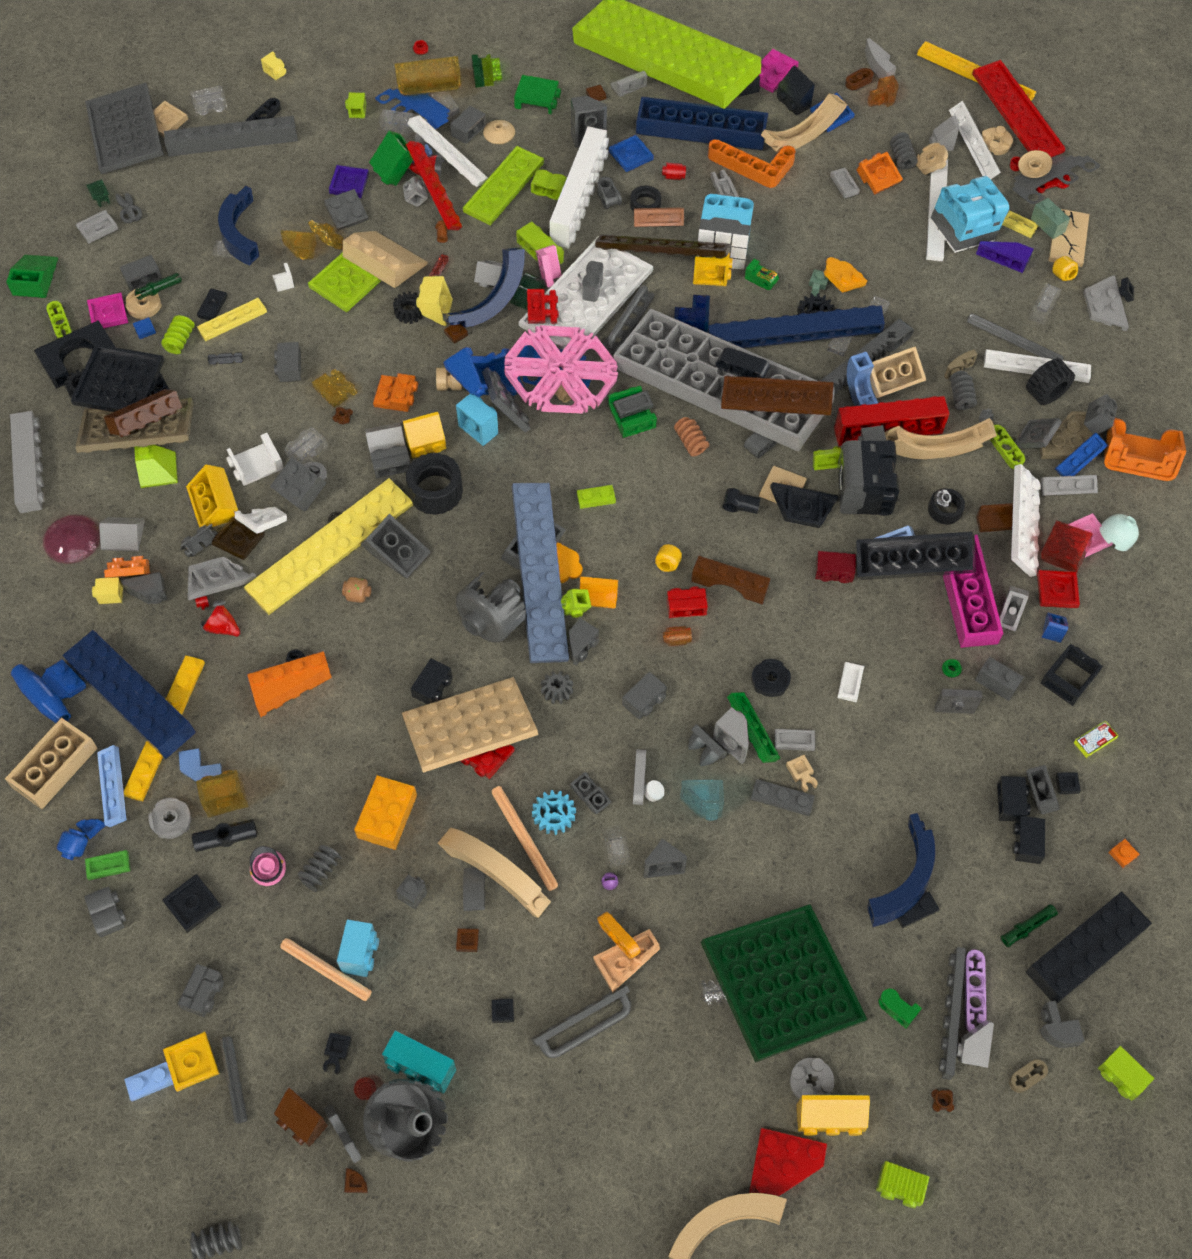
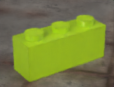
[516,222,564,265]

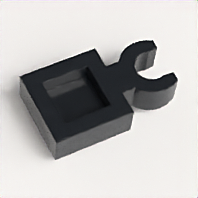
[323,1033,352,1075]

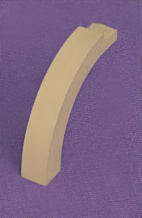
[761,93,847,152]
[885,418,997,459]
[438,828,551,918]
[668,1193,787,1259]

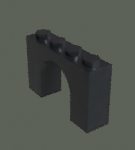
[34,320,115,389]

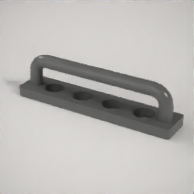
[603,285,654,355]
[531,985,631,1058]

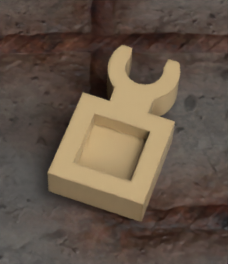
[786,755,818,793]

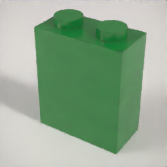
[369,130,413,186]

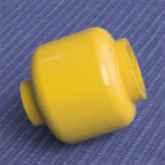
[1052,256,1078,281]
[655,544,682,572]

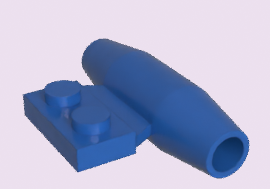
[11,660,86,723]

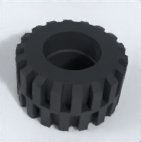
[1026,358,1075,405]

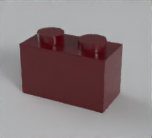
[815,551,856,583]

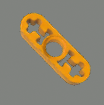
[597,912,640,959]

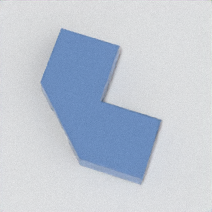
[179,748,223,787]

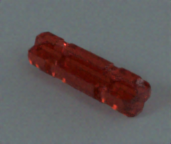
[428,254,449,277]

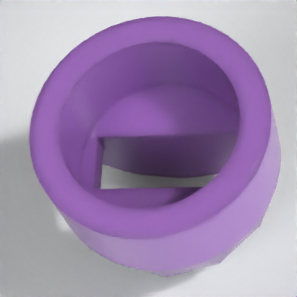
[602,872,618,890]

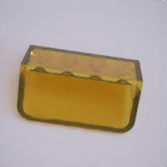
[394,56,461,97]

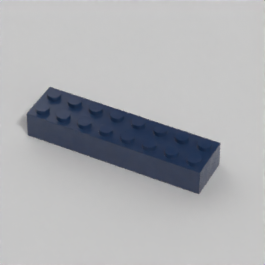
[636,96,768,150]
[62,630,196,760]

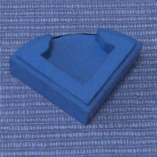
[76,819,105,839]

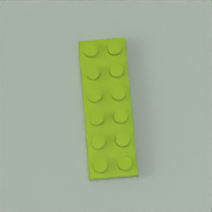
[463,146,544,226]

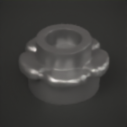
[934,489,952,507]

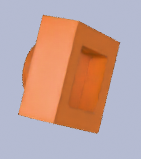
[1108,839,1140,868]

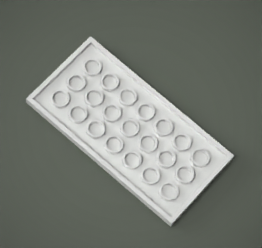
[519,236,653,350]

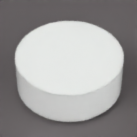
[644,780,664,802]

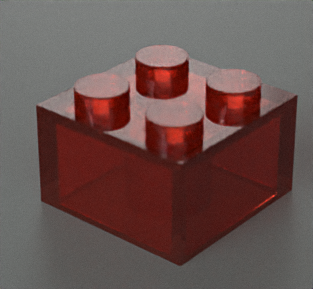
[1041,520,1093,573]

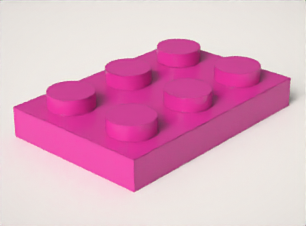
[759,49,799,93]

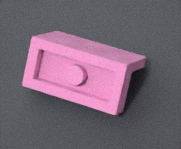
[536,245,562,287]

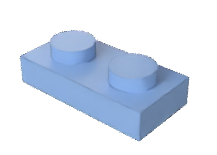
[124,1062,173,1101]

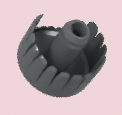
[456,572,526,643]
[363,1079,448,1162]

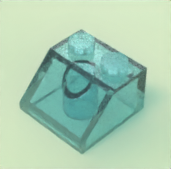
[680,780,724,821]

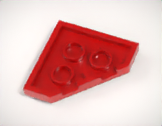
[749,1128,827,1196]

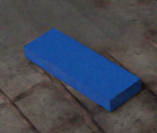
[1054,432,1108,476]

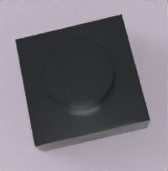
[1119,277,1134,302]
[1056,772,1081,794]
[492,999,514,1023]

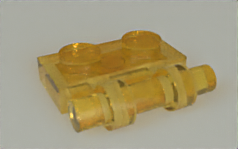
[308,220,344,250]
[312,369,358,408]

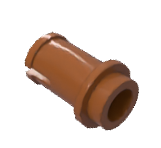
[435,220,448,243]

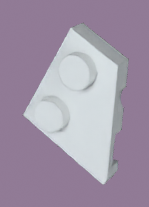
[235,507,287,533]

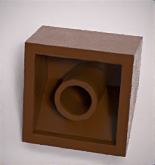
[274,1088,328,1147]

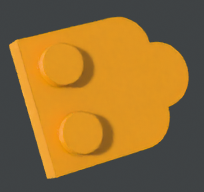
[824,257,867,293]
[556,542,583,583]

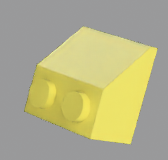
[416,276,453,326]

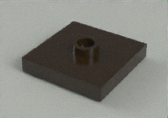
[212,517,264,560]

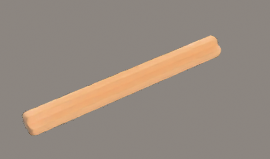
[280,938,372,1001]

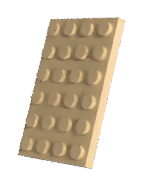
[402,677,538,773]

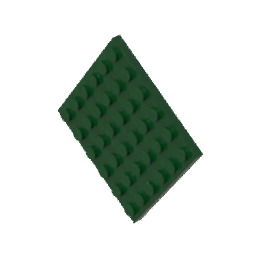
[700,904,868,1063]

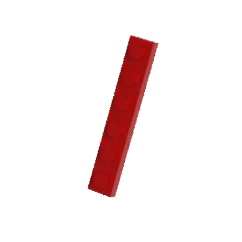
[406,141,463,230]

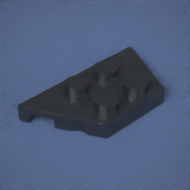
[770,482,839,528]

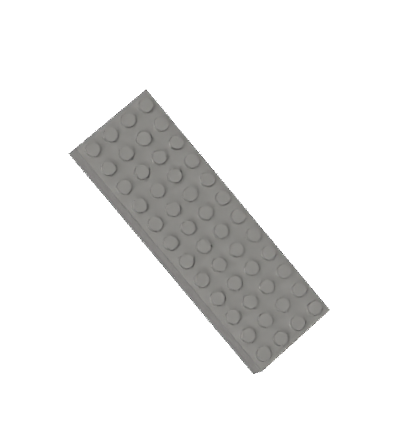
[613,309,835,452]

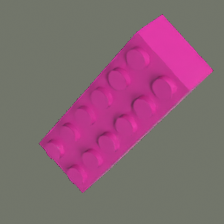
[943,535,1003,648]

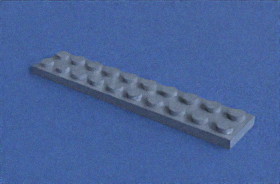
[512,483,569,663]

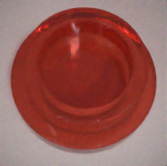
[354,1077,376,1100]

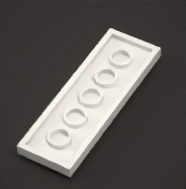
[1011,464,1041,577]

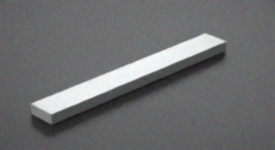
[926,159,948,261]

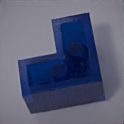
[674,295,710,333]

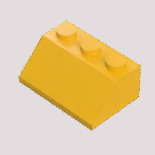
[186,464,238,528]
[797,1095,870,1136]

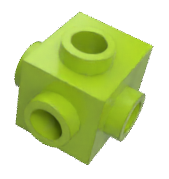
[561,589,591,618]

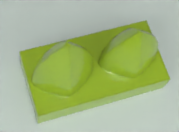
[813,446,841,470]

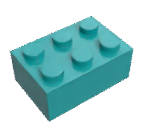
[382,1030,456,1094]

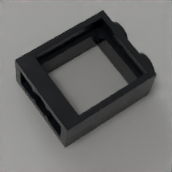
[1040,643,1103,706]

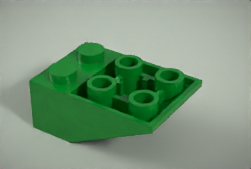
[6,255,58,298]

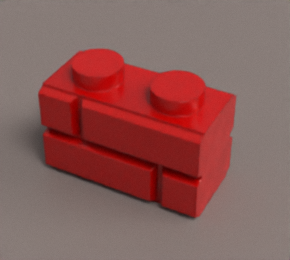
[666,586,708,618]

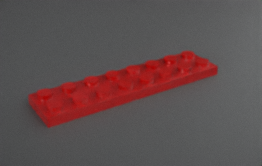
[972,60,1066,157]

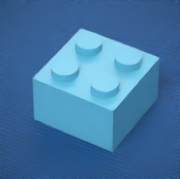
[456,394,498,446]
[337,920,379,977]

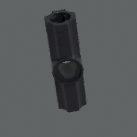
[192,819,257,852]

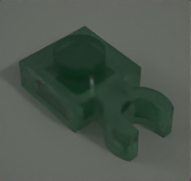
[86,179,110,207]

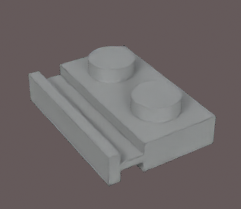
[76,210,118,244]

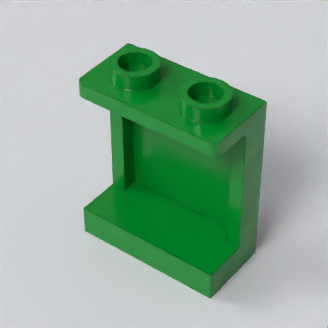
[514,75,561,115]
[608,386,657,438]

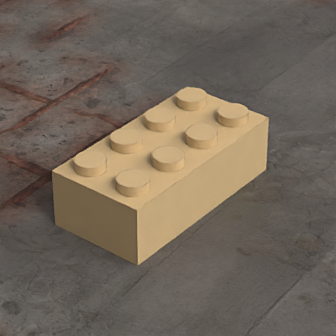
[5,718,98,809]

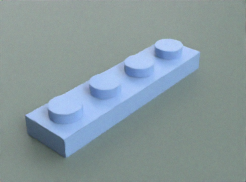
[97,745,127,827]

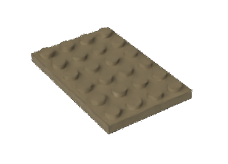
[75,398,193,453]

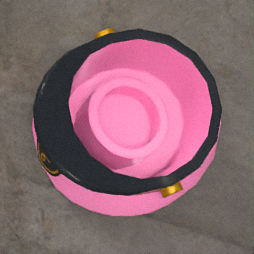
[249,846,286,886]

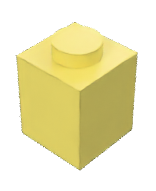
[92,577,123,604]

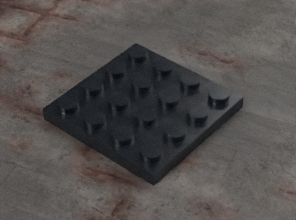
[71,344,164,412]

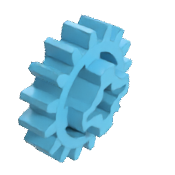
[532,790,576,835]

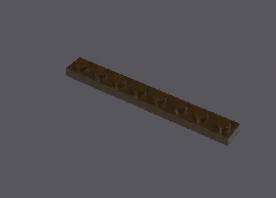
[595,234,730,259]

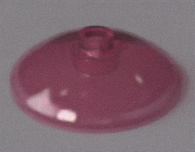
[43,515,100,564]

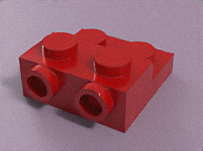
[460,744,515,780]

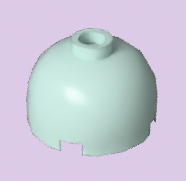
[1100,514,1139,551]

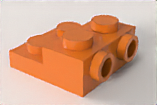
[856,152,903,195]
[373,373,418,412]
[104,556,150,578]

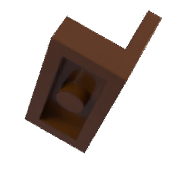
[976,503,1013,532]

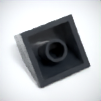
[777,66,815,116]

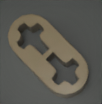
[1009,1059,1048,1093]

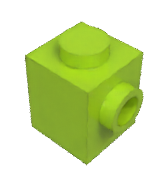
[345,92,367,118]

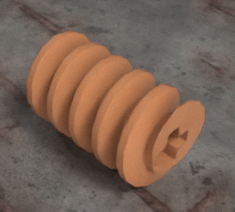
[674,417,709,457]

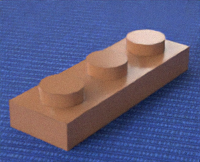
[634,208,684,227]

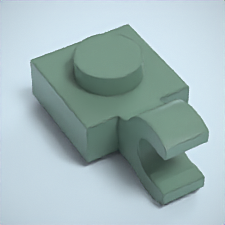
[809,269,829,296]

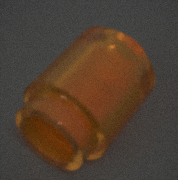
[663,626,692,647]

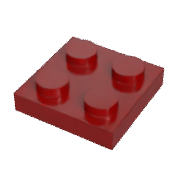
[1037,570,1080,608]

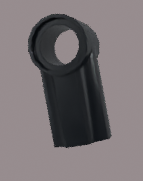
[722,488,761,514]

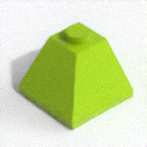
[134,445,178,488]

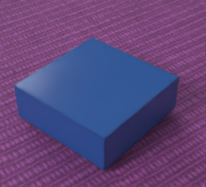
[133,317,156,339]

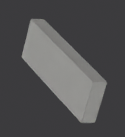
[1041,475,1098,496]

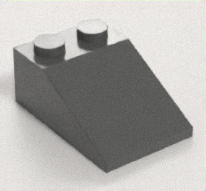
[361,514,431,579]

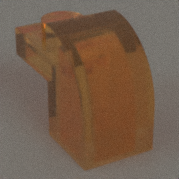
[867,75,899,107]

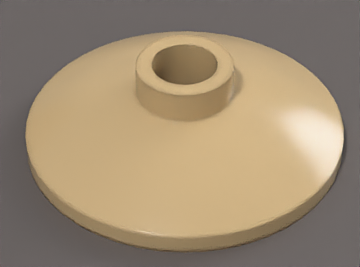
[483,120,515,144]
[1018,150,1052,178]

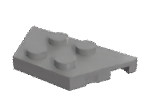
[1083,276,1129,331]
[188,556,257,600]

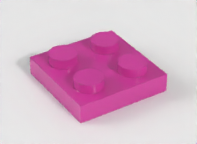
[87,293,128,328]

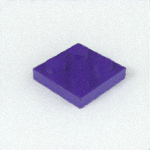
[329,165,369,198]

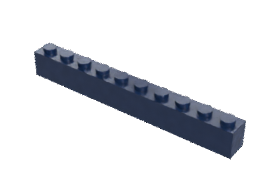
[708,305,885,348]

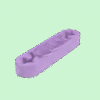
[964,950,986,1032]

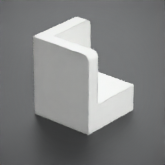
[272,263,294,292]

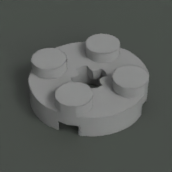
[149,798,191,839]
[789,1058,834,1099]

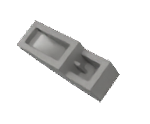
[865,38,896,84]

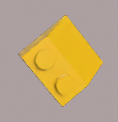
[403,412,446,458]

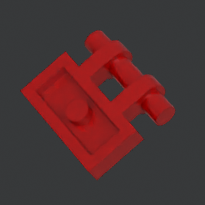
[527,289,559,324]

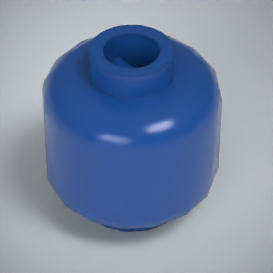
[57,828,88,860]

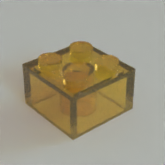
[196,770,249,818]

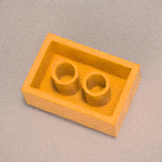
[354,775,417,850]

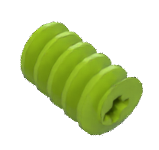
[161,315,195,354]

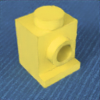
[261,51,286,80]

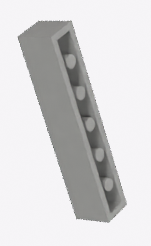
[10,411,45,513]

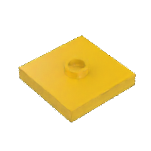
[163,1032,220,1092]

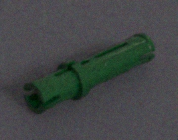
[134,273,182,300]
[1000,904,1058,947]

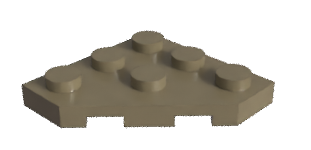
[1039,411,1097,460]

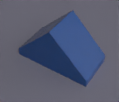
[1042,612,1068,643]

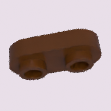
[845,68,874,90]

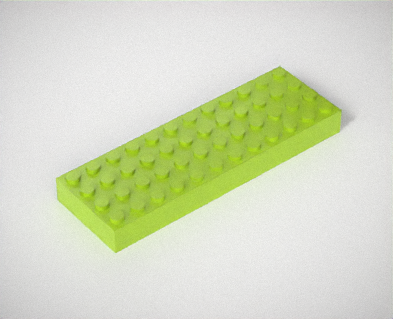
[572,0,761,109]

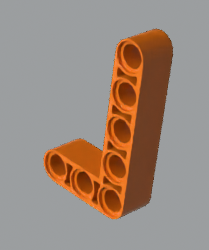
[708,140,796,188]

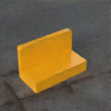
[580,577,618,608]

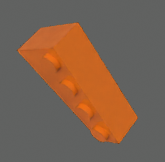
[247,651,332,717]

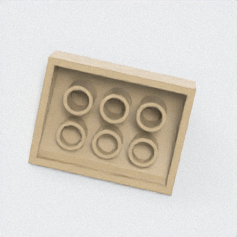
[343,231,427,288]

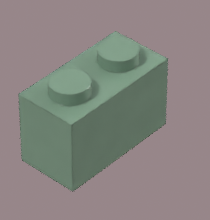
[1031,198,1070,239]

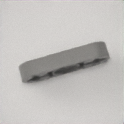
[633,749,646,805]

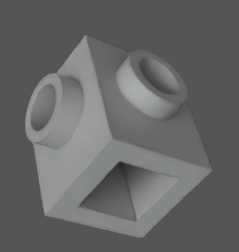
[403,176,428,207]

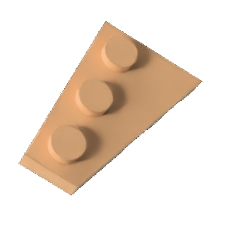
[593,929,660,993]

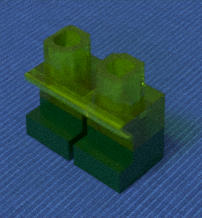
[471,54,502,88]

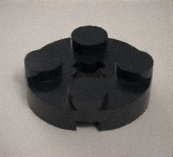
[751,659,791,697]

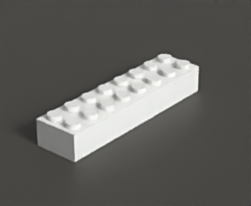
[550,127,609,249]

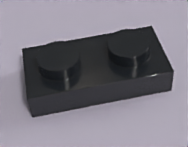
[897,892,940,929]

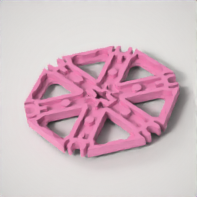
[504,325,618,414]

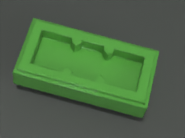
[85,850,130,880]

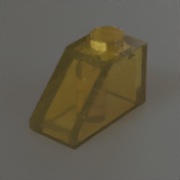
[281,230,317,259]

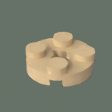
[981,126,1013,155]
[916,143,948,175]
[126,288,162,320]

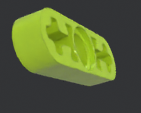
[46,301,72,339]
[989,425,1025,469]

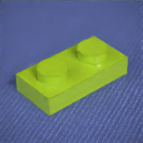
[577,485,616,509]

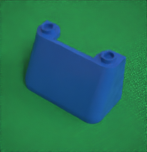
[443,347,524,397]

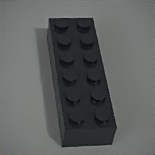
[856,531,976,580]
[1026,891,1152,1004]

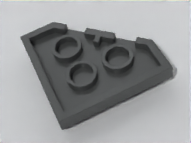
[482,367,531,433]

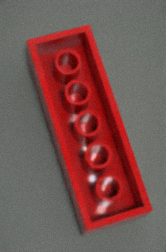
[834,396,950,446]

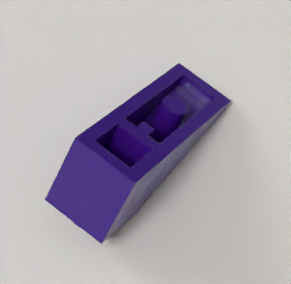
[976,241,1034,273]

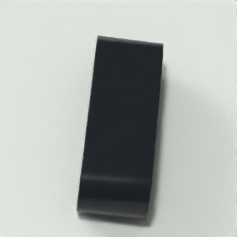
[716,347,770,378]

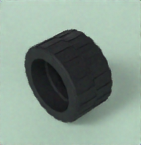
[406,453,463,515]

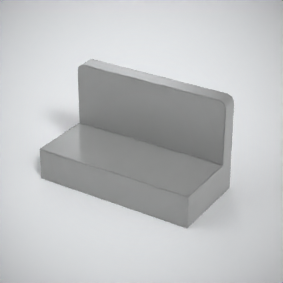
[611,71,647,97]

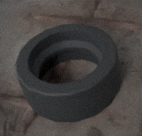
[630,185,661,213]
[928,488,965,525]

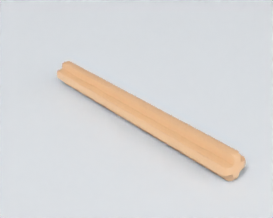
[492,786,558,891]

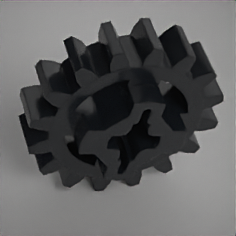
[797,293,834,315]

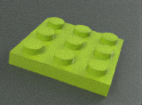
[308,252,381,313]

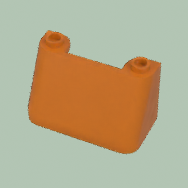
[1104,418,1186,481]

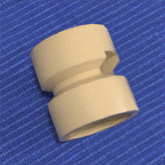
[436,367,462,391]

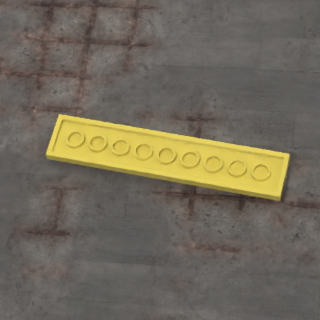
[244,478,413,615]

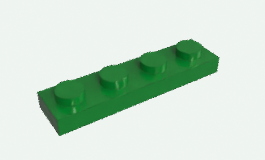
[727,692,780,763]

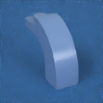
[847,352,878,406]

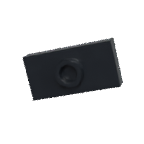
[197,288,227,320]

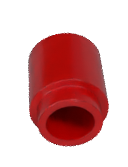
[662,162,686,180]

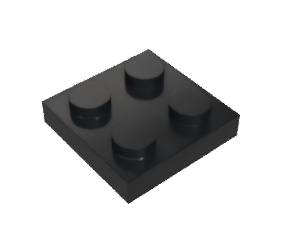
[162,874,222,933]

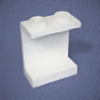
[226,433,284,486]

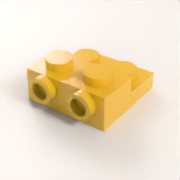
[693,253,733,286]

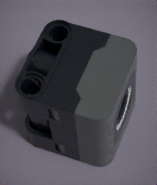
[837,440,899,516]

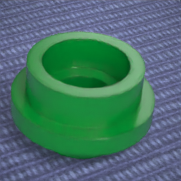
[942,659,962,678]

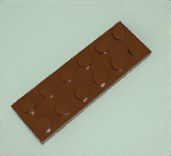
[721,376,834,415]

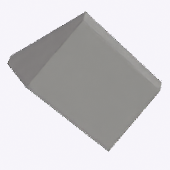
[365,422,405,456]
[99,517,145,552]

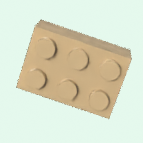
[870,346,926,398]

